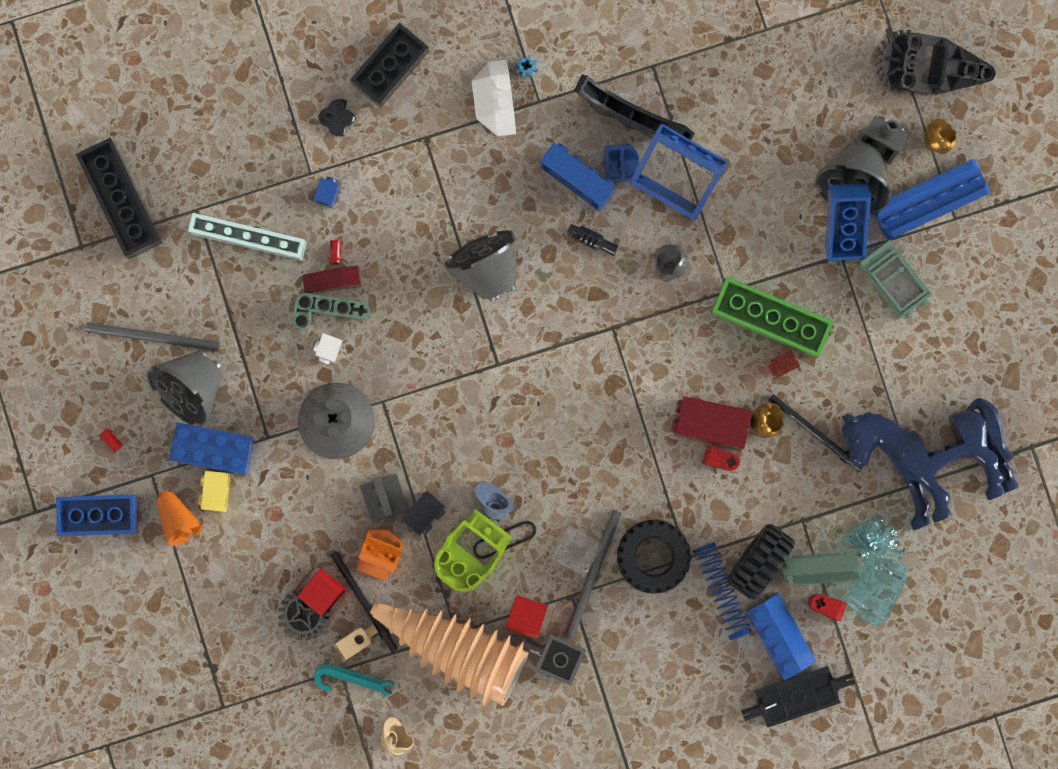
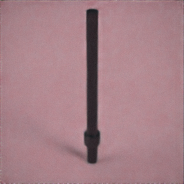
[769,394,863,472]
[330,551,398,653]

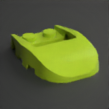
[434,509,512,592]

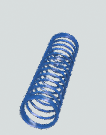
[693,542,752,640]

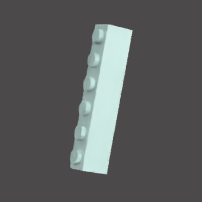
[188,213,307,261]

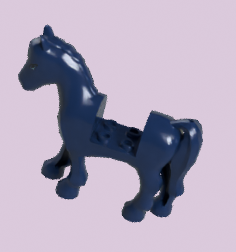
[841,398,1019,531]

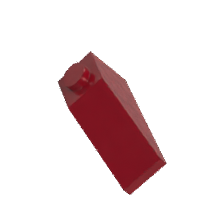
[303,265,362,294]

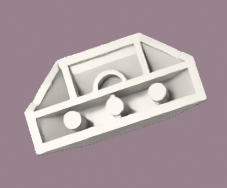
[472,60,516,137]

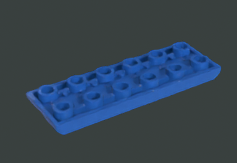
[875,159,991,241]

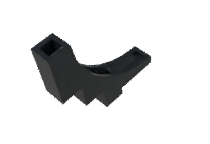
[574,74,695,140]

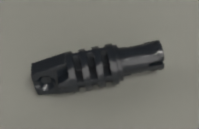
[567,224,619,256]

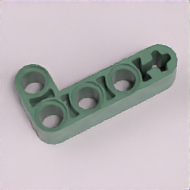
[293,293,371,331]

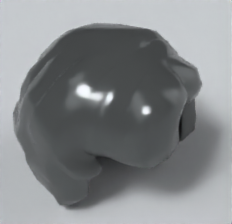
[654,244,688,282]

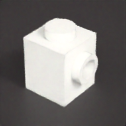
[313,334,342,364]

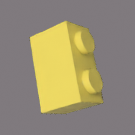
[198,471,231,512]

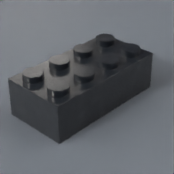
[350,22,429,109]

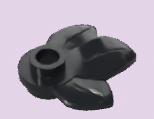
[318,99,356,137]

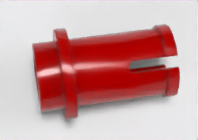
[327,240,343,265]
[99,428,123,453]

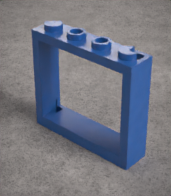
[629,124,729,221]

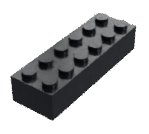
[76,138,163,259]

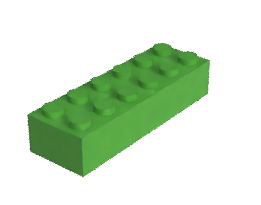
[711,277,834,359]

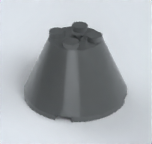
[815,139,891,213]
[444,230,516,302]
[147,350,222,426]
[298,383,374,459]

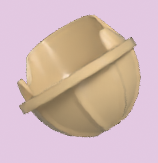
[380,717,414,756]

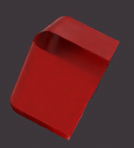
[293,567,349,621]
[501,595,554,640]

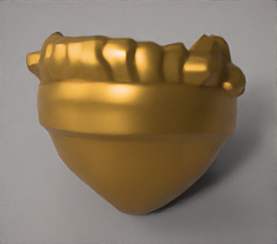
[924,118,957,154]
[750,402,784,438]

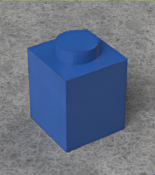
[314,177,340,208]

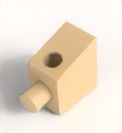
[333,625,378,662]

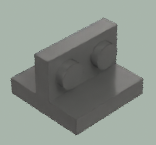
[360,474,409,523]

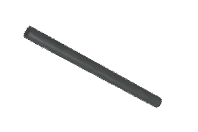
[86,322,220,351]
[564,510,622,639]

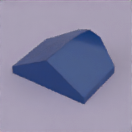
[604,144,639,183]

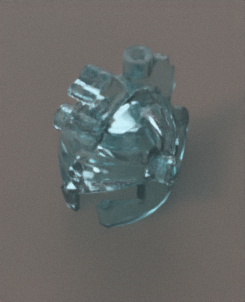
[844,515,906,563]

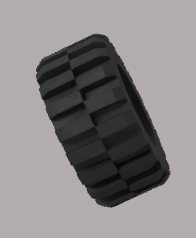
[617,520,691,594]
[727,524,795,599]

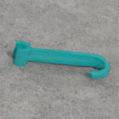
[314,663,395,696]

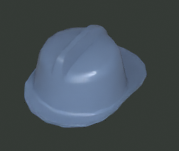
[474,482,514,522]

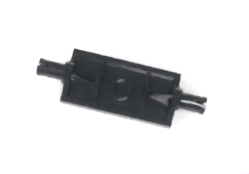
[741,666,855,728]

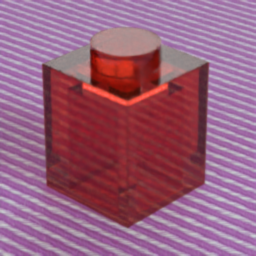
[768,349,800,378]

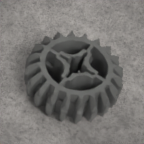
[278,588,331,641]

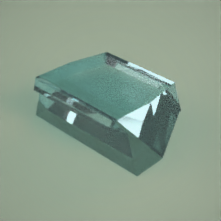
[846,557,908,627]

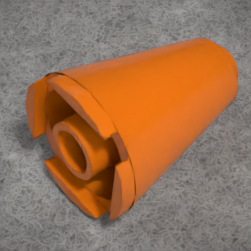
[156,490,203,546]

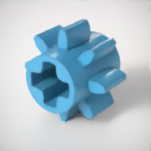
[515,55,538,79]

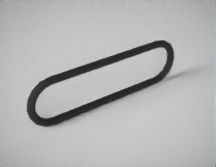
[473,521,536,559]

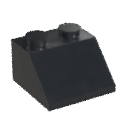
[401,491,446,536]

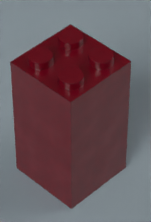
[671,396,752,451]

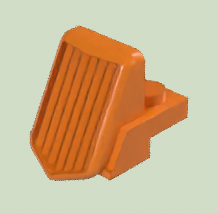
[356,528,404,581]

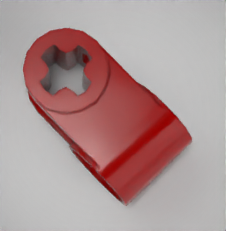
[702,445,740,471]
[808,594,847,622]

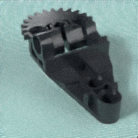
[875,30,996,95]

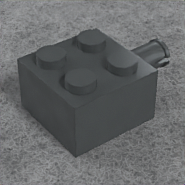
[861,115,909,165]
[523,634,586,686]

